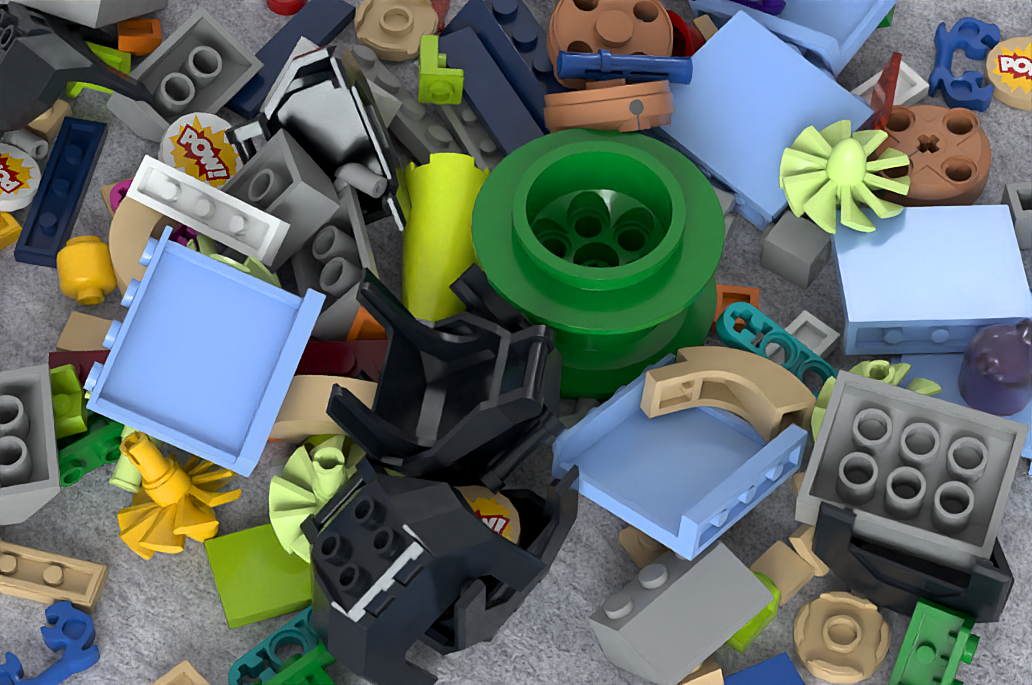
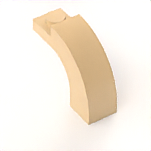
[109,196,180,297]
[640,346,817,444]
[269,375,378,445]

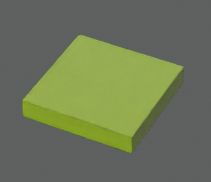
[203,523,312,630]

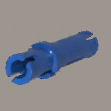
[557,49,693,85]

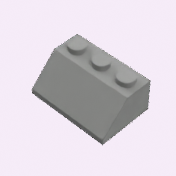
[105,5,264,143]
[195,128,341,274]
[291,184,380,342]
[0,363,61,526]
[588,540,774,685]

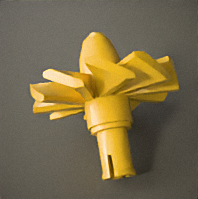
[117,431,242,559]

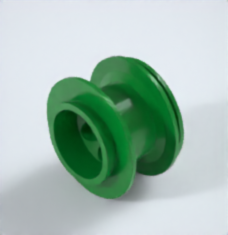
[471,128,725,402]

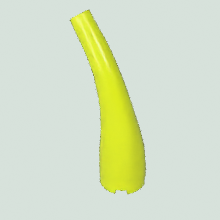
[303,153,491,464]

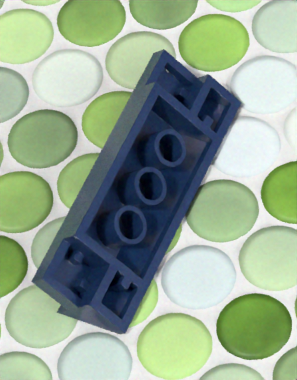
[439,0,577,135]

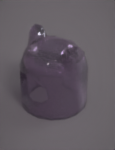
[957,318,1032,417]

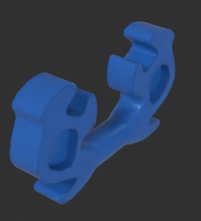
[928,17,1000,112]
[0,601,100,685]

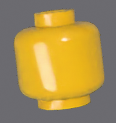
[56,235,117,306]

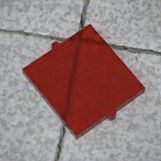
[868,52,902,131]

